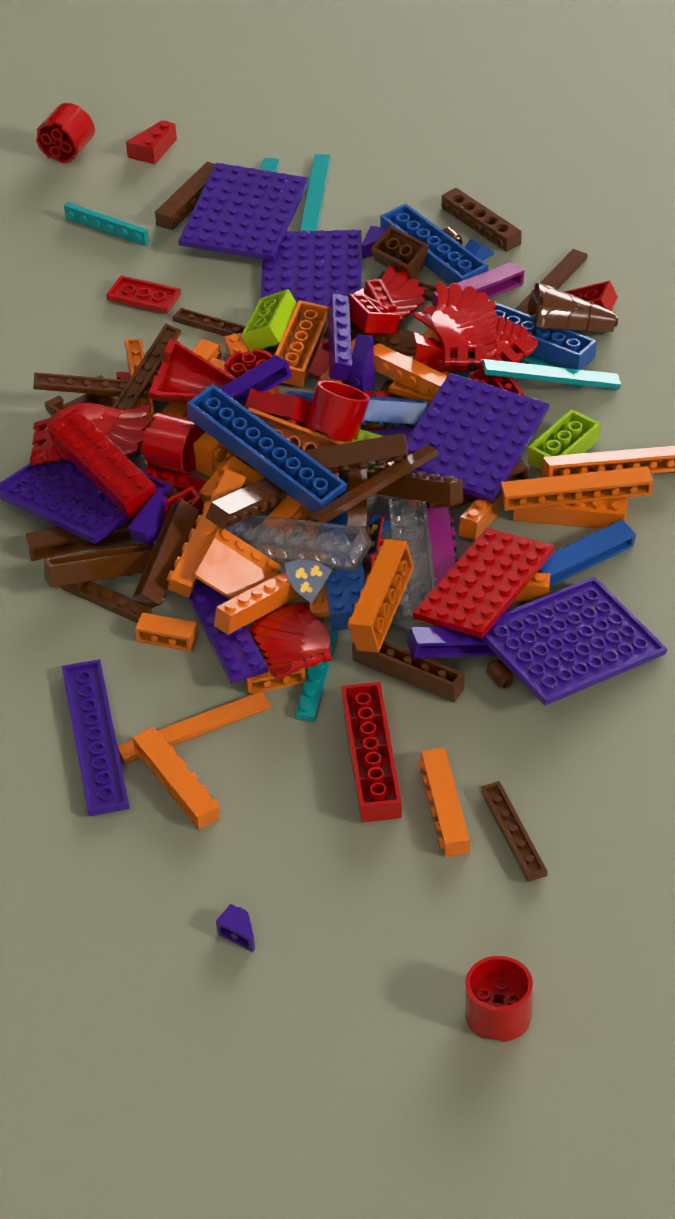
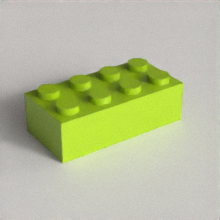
[241,289,297,351]
[528,409,601,470]

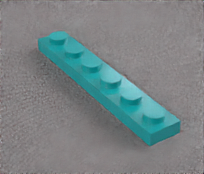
[64,202,149,246]
[295,631,338,722]

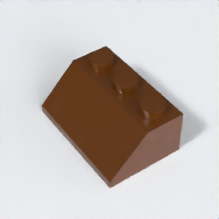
[370,225,429,279]

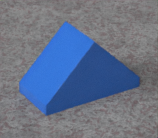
[465,238,494,261]

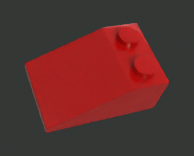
[565,281,618,311]

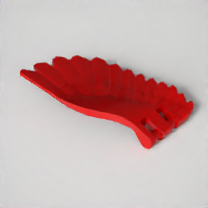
[350,264,425,326]
[432,282,497,367]
[414,302,538,363]
[30,403,151,466]
[250,602,332,680]

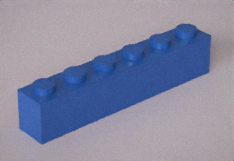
[537,520,636,587]

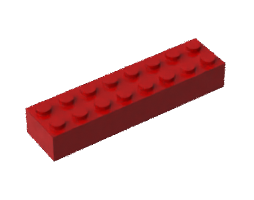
[47,408,157,519]
[341,682,402,823]

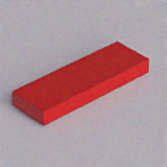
[365,279,397,312]

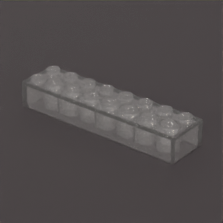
[389,498,436,621]
[226,515,372,572]

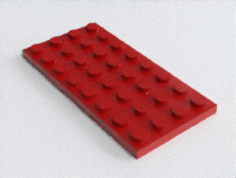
[413,528,555,638]

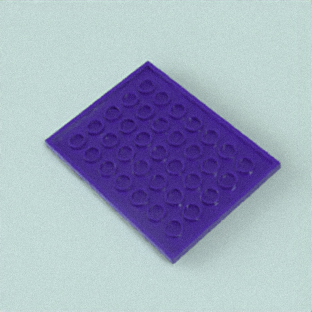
[178,163,308,261]
[260,229,362,306]
[392,373,549,503]
[0,459,172,544]
[481,576,667,706]

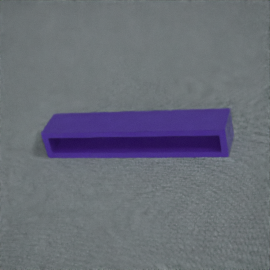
[327,293,352,381]
[219,355,292,406]
[406,627,497,658]

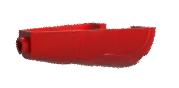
[148,338,235,403]

